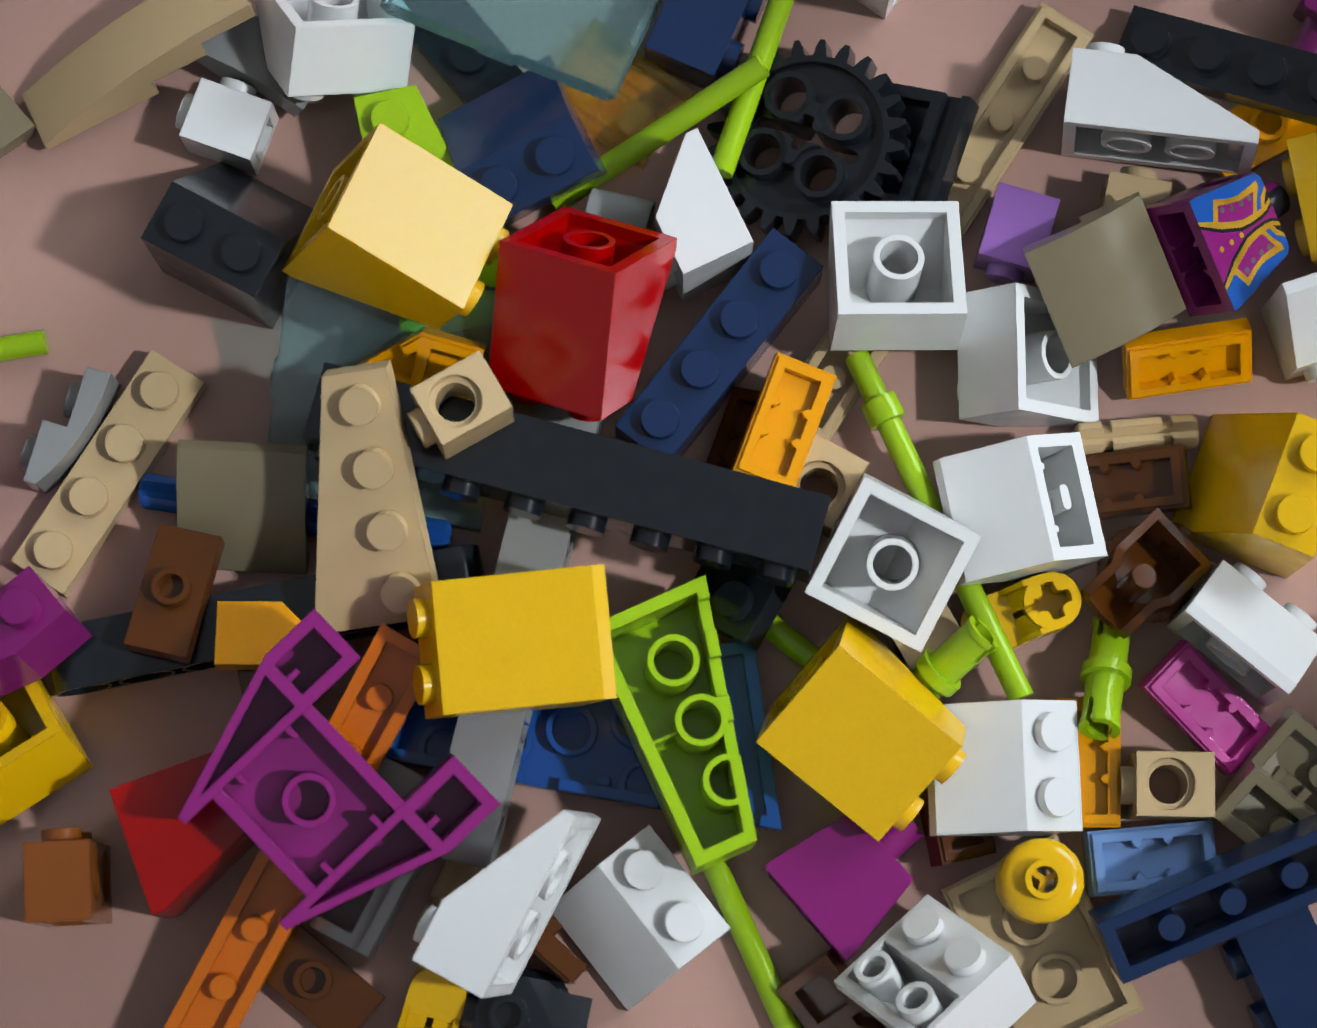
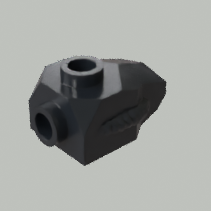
[462,967,593,1028]

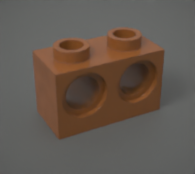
[23,828,112,927]

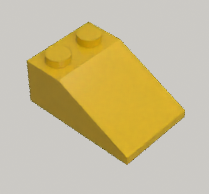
[0,679,93,826]

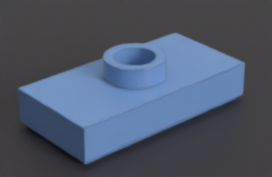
[1081,820,1216,897]

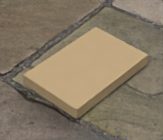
[939,834,1144,1028]

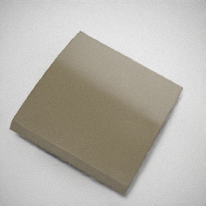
[1022,192,1186,368]
[176,439,310,574]
[1215,706,1317,843]

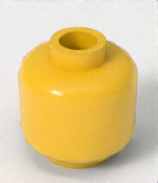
[995,838,1084,924]

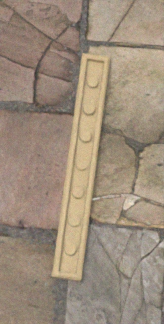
[805,2,1094,441]

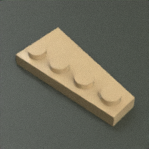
[315,360,439,632]

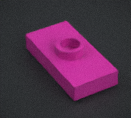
[1137,639,1271,777]

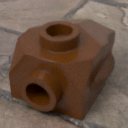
[1080,507,1214,639]

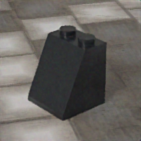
[141,161,313,329]

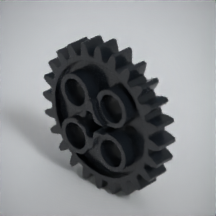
[707,39,911,243]

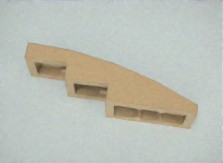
[22,0,256,150]

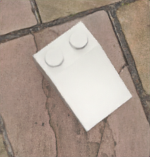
[1061,42,1260,174]
[412,810,602,998]

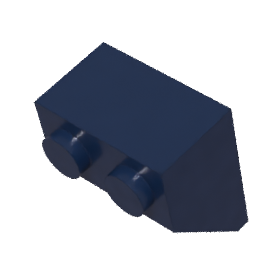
[437,60,608,228]

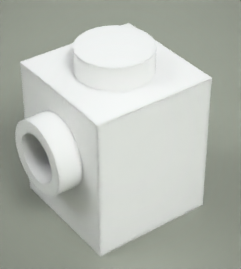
[175,77,279,176]

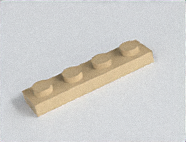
[11,349,208,598]

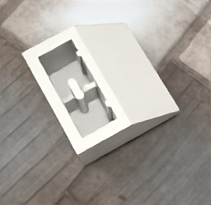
[933,432,1108,586]
[834,894,1036,1028]

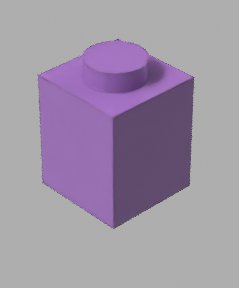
[973,182,1060,285]

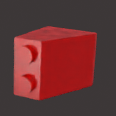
[489,206,677,422]
[109,752,255,919]

